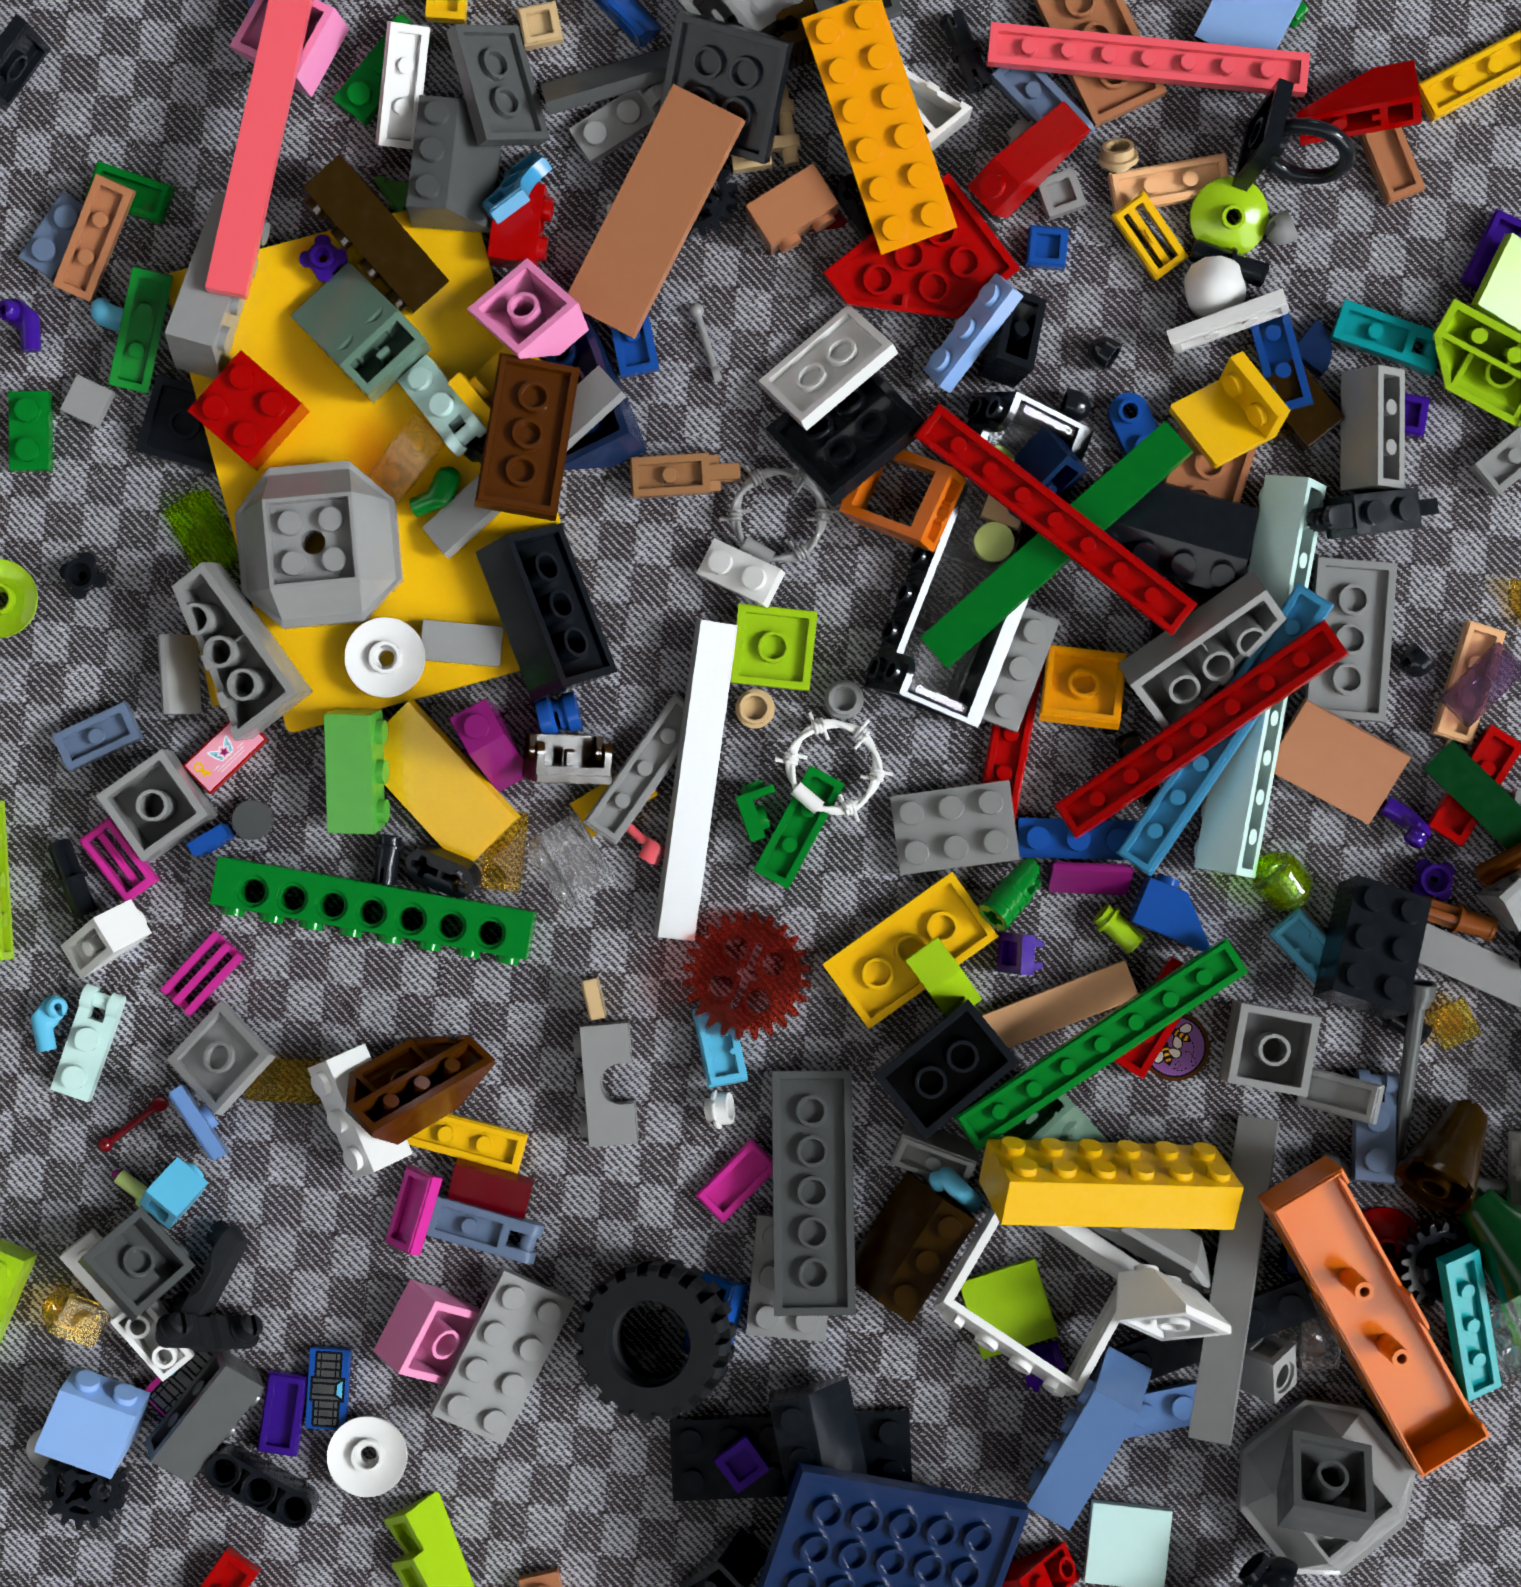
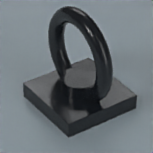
[1232,78,1356,192]

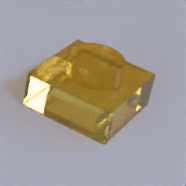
[1425,996,1482,1050]

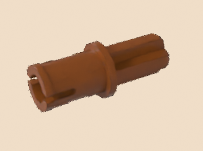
[1424,896,1498,942]

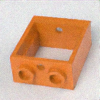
[839,449,967,553]

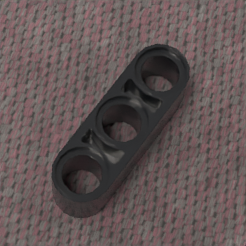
[205,1444,319,1528]

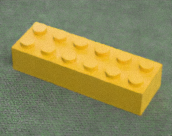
[979,1136,1244,1230]

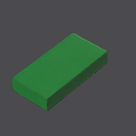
[85,161,175,227]

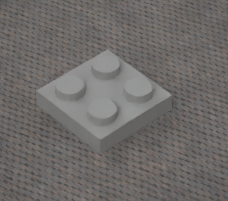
[167,1001,276,1116]

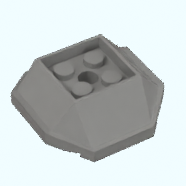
[235,461,404,629]
[1237,1396,1416,1576]

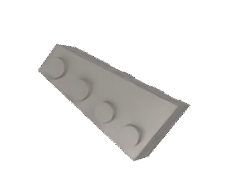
[164,192,270,379]
[171,562,313,741]

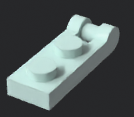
[397,354,487,457]
[50,984,126,1102]

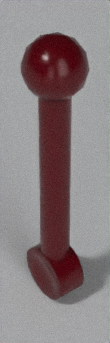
[97,1095,169,1152]

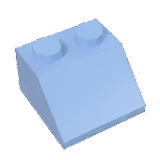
[34,1366,150,1479]

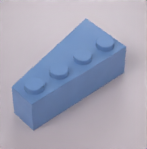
[1026,1346,1152,1531]

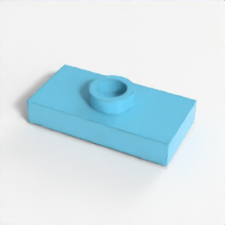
[1268,907,1326,985]
[692,1002,748,1089]

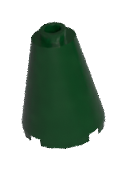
[1459,1186,1521,1304]

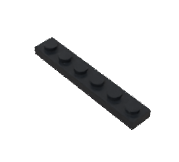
[1089,1276,1318,1380]

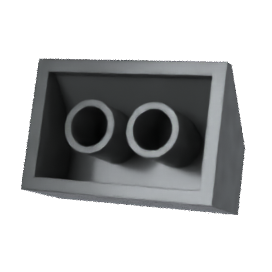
[406,95,502,233]

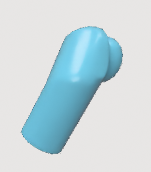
[31,995,68,1053]

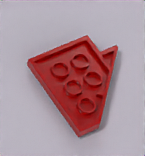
[822,173,1020,320]

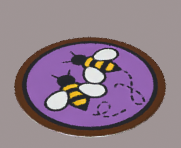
[1149,1014,1210,1081]

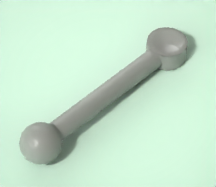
[689,303,723,383]

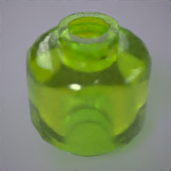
[1252,851,1313,911]

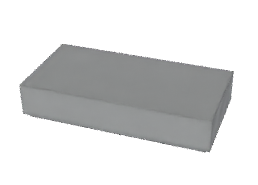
[421,619,504,668]
[1296,1067,1385,1125]

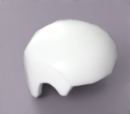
[1184,256,1246,317]

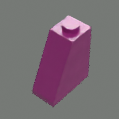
[449,699,524,792]

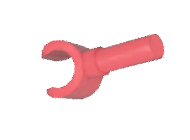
[626,824,665,866]

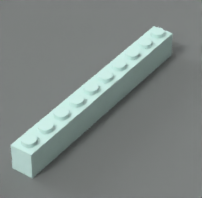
[1194,475,1327,879]

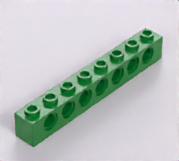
[209,856,538,966]

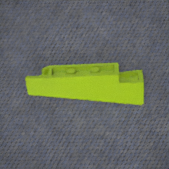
[384,1492,475,1587]

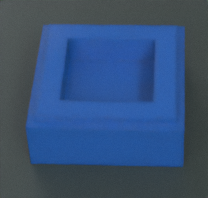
[1025,225,1069,271]
[186,824,236,857]

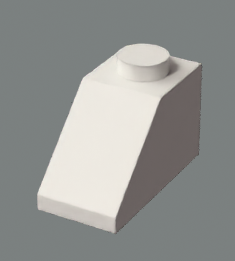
[60,899,152,979]

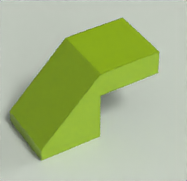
[905,936,982,1014]

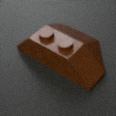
[345,1035,495,1145]

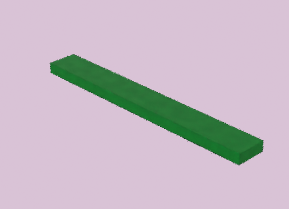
[920,420,1193,668]
[954,937,1249,1151]

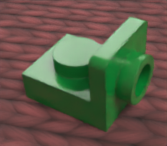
[735,780,776,843]

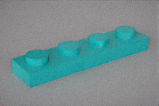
[1436,1243,1502,1402]

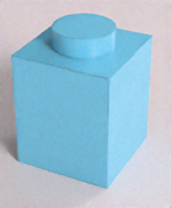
[139,1157,208,1230]

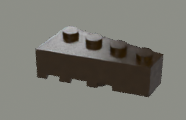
[302,154,449,314]

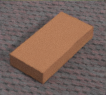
[1357,127,1426,206]

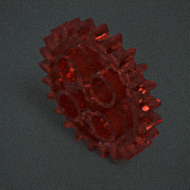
[682,911,811,1042]

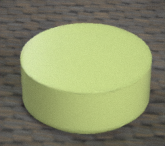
[973,522,1014,563]

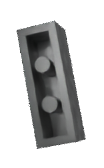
[145,1351,265,1483]

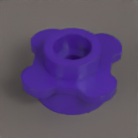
[299,235,348,282]
[1412,859,1455,901]

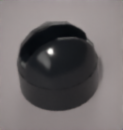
[1088,337,1122,372]
[1060,388,1091,421]
[1400,642,1436,677]

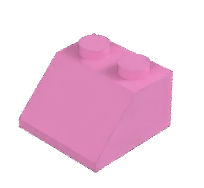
[229,0,350,97]
[467,258,589,359]
[373,1280,480,1384]

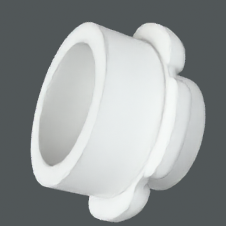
[704,1090,735,1129]

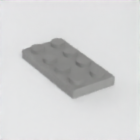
[1304,557,1398,723]
[430,1266,575,1445]

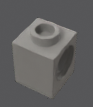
[1240,1334,1297,1405]

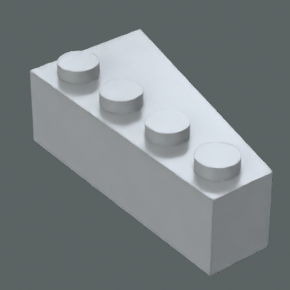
[1118,570,1287,730]

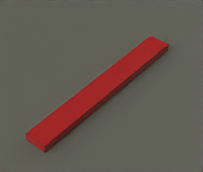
[914,403,1197,636]
[1054,620,1349,839]

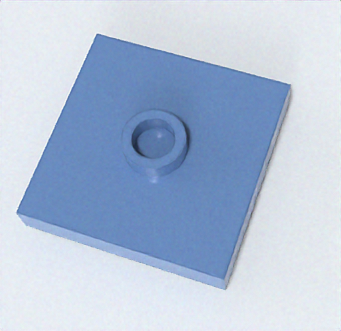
[168,1085,230,1161]

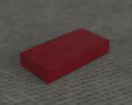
[447,1158,535,1219]

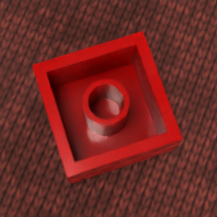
[187,350,310,471]

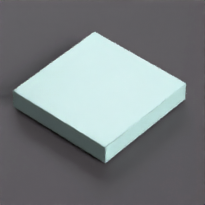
[1083,1499,1173,1587]

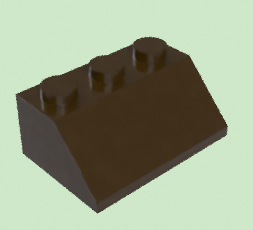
[855,1171,977,1323]

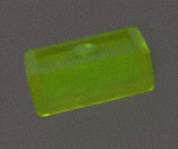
[164,490,239,569]

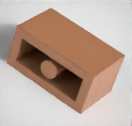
[746,163,839,255]

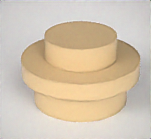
[1098,138,1138,173]
[735,689,775,729]

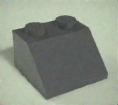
[1277,1429,1375,1542]

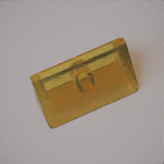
[481,812,530,893]
[245,1059,323,1104]

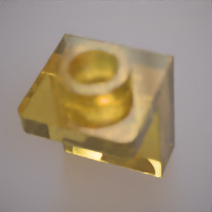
[42,1283,111,1348]

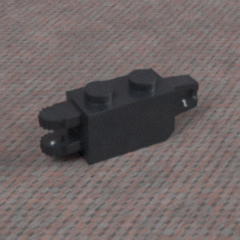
[1306,488,1439,539]

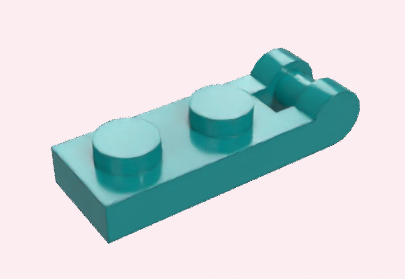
[1330,299,1438,376]

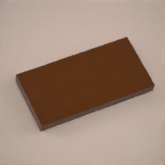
[474,353,580,521]

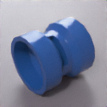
[535,691,583,734]

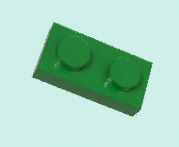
[8,391,53,473]

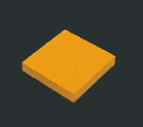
[1039,645,1128,730]

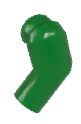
[409,466,460,517]

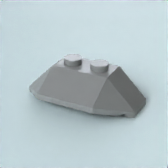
[1088,1227,1213,1298]

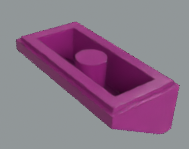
[1048,862,1133,895]

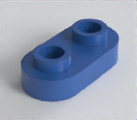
[1107,392,1158,457]

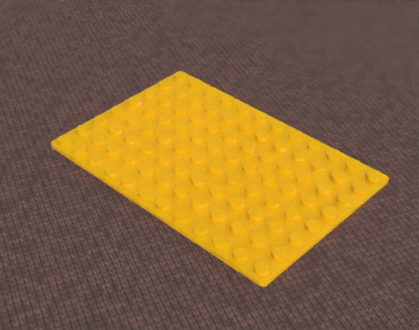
[168,210,561,733]

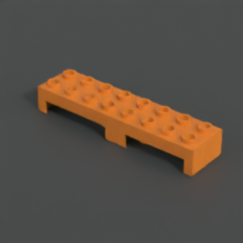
[1257,1155,1490,1478]

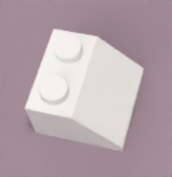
[1116,1264,1231,1341]

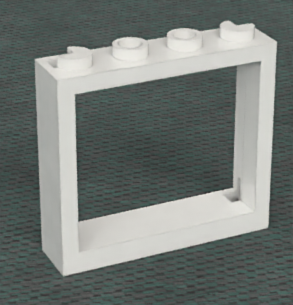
[933,1206,1141,1398]

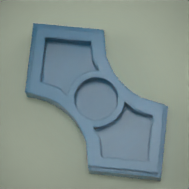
[481,150,553,224]

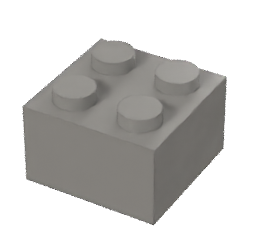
[96,749,219,862]
[1219,1000,1322,1097]

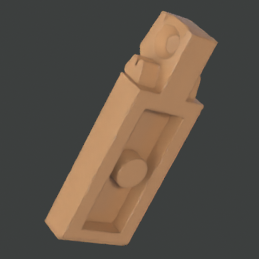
[629,452,741,499]

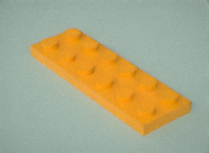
[801,0,957,255]

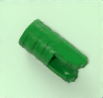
[978,858,1041,931]

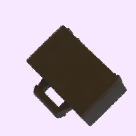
[1266,358,1345,452]

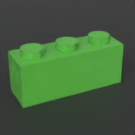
[324,708,390,835]

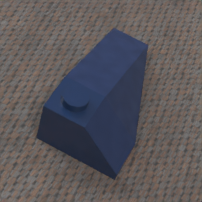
[547,312,647,470]

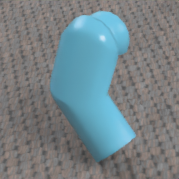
[91,297,124,333]
[929,1166,982,1213]

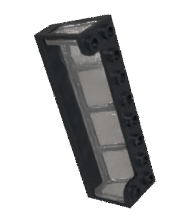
[865,391,1094,728]

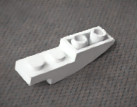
[59,1228,195,1382]

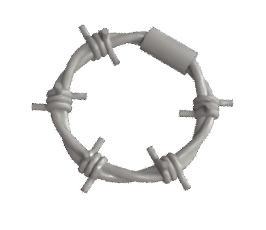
[719,465,839,565]

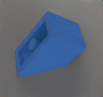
[1127,873,1210,952]

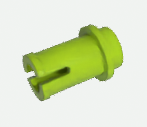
[1093,904,1145,954]

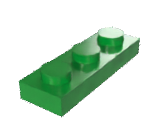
[108,265,173,394]
[753,765,845,889]

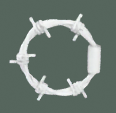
[774,712,893,822]

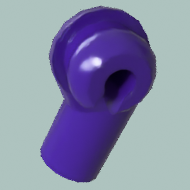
[0,298,41,353]
[1379,796,1431,848]

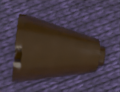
[1394,1099,1488,1214]

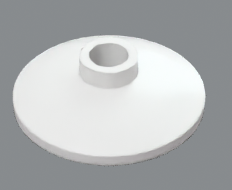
[345,617,426,698]
[327,1416,408,1497]

